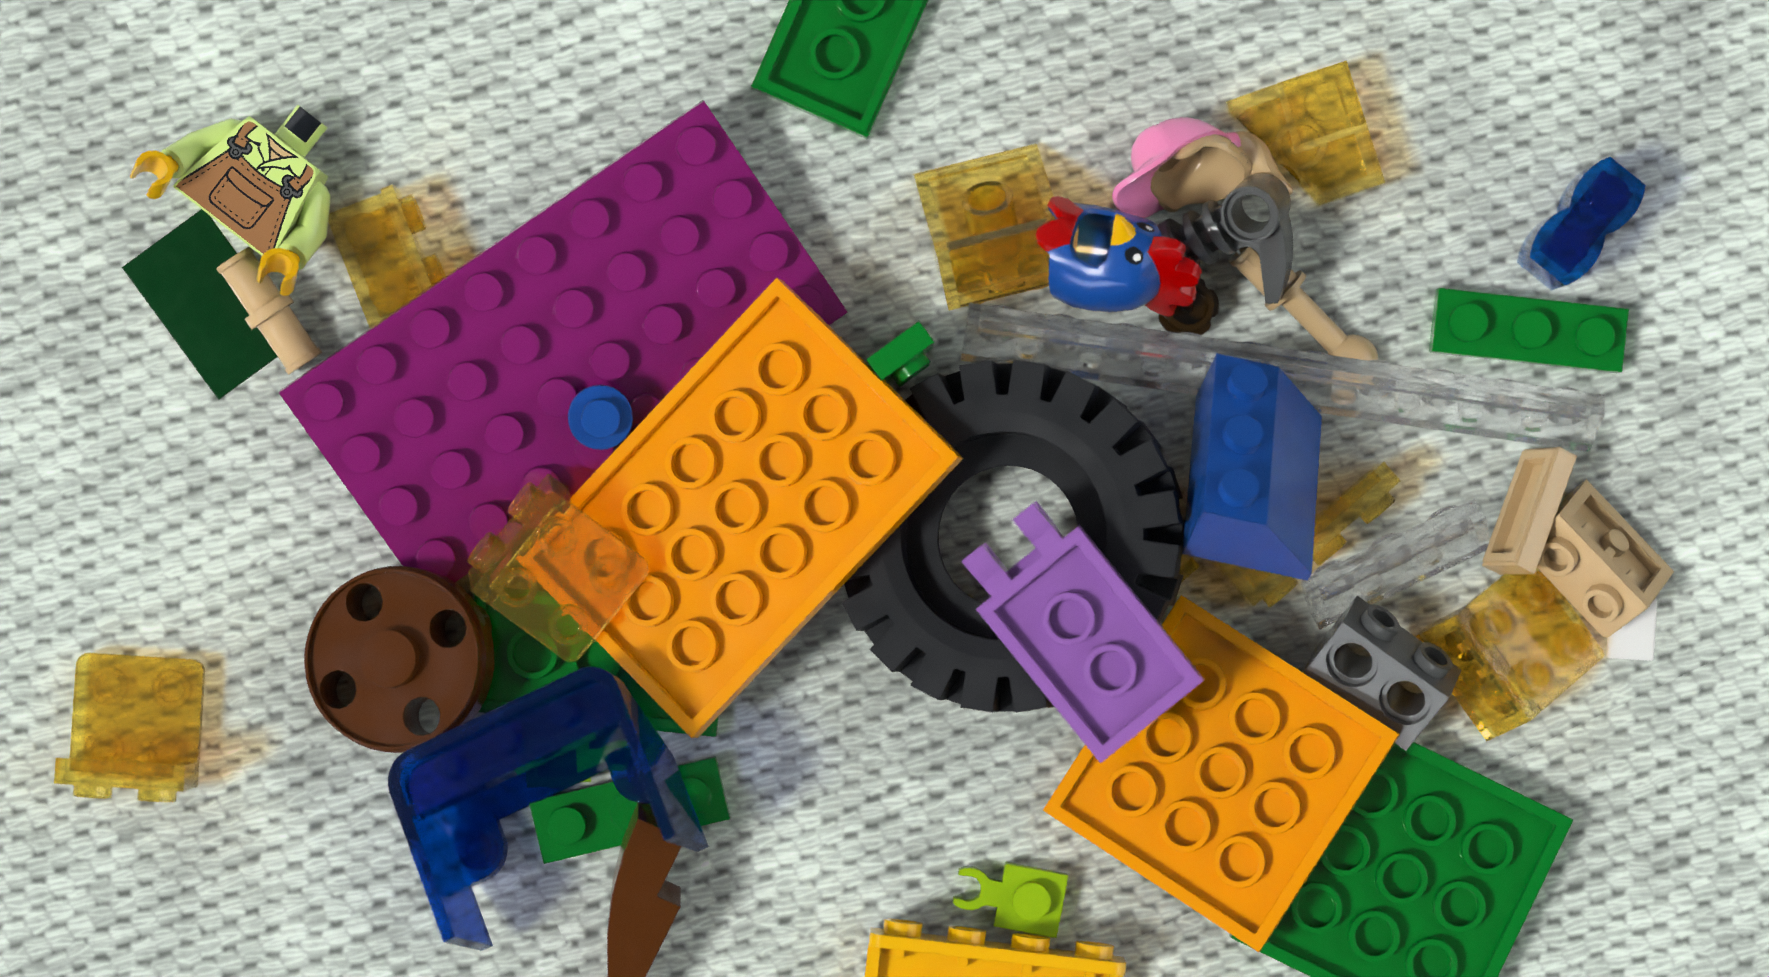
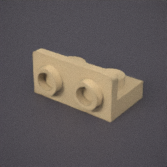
[1537,479,1674,637]

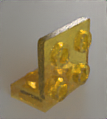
[1415,568,1604,741]

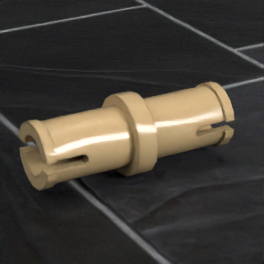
[216,246,322,375]

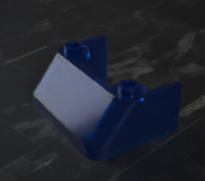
[388,667,709,951]

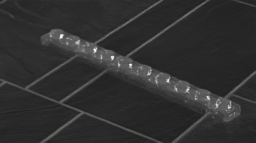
[960,303,1605,452]

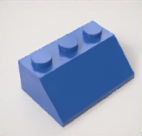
[1182,353,1322,581]

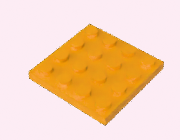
[1043,595,1400,952]

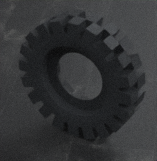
[842,359,1185,712]

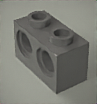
[1303,595,1462,751]

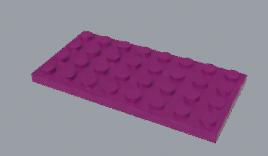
[279,100,848,582]

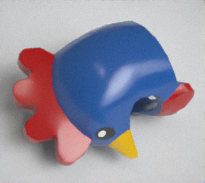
[1035,196,1202,317]

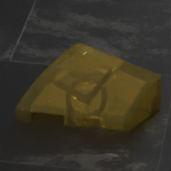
[1225,61,1385,206]

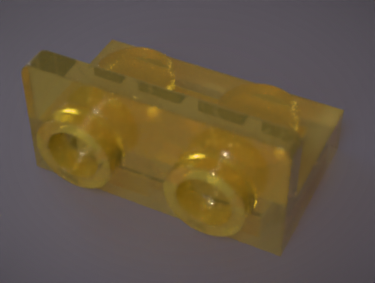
[328,184,446,328]

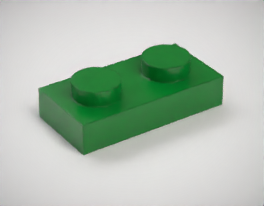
[866,321,934,387]

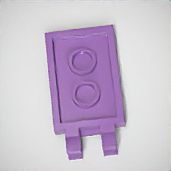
[961,501,1204,763]

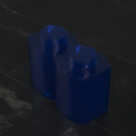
[1517,157,1646,291]

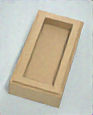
[1482,447,1577,575]

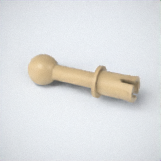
[1229,247,1378,385]

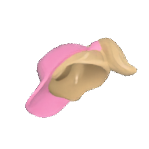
[1112,117,1293,219]

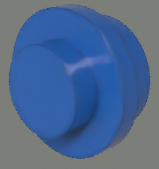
[568,385,633,450]

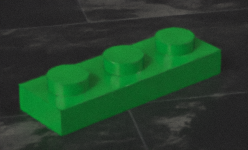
[1429,288,1629,373]
[529,756,731,864]

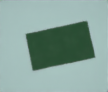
[122,209,278,400]

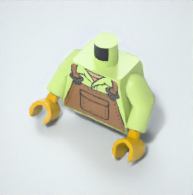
[130,105,331,296]

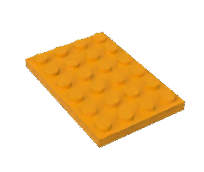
[515,278,964,738]

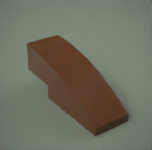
[607,800,685,977]

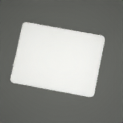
[1606,598,1657,661]

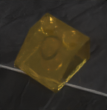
[914,144,1056,311]

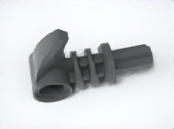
[1157,173,1293,304]

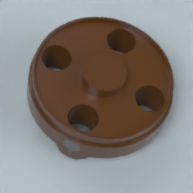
[304,566,494,753]

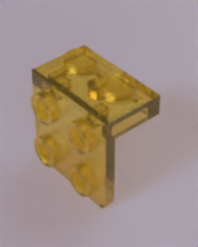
[467,473,649,662]
[54,653,205,802]

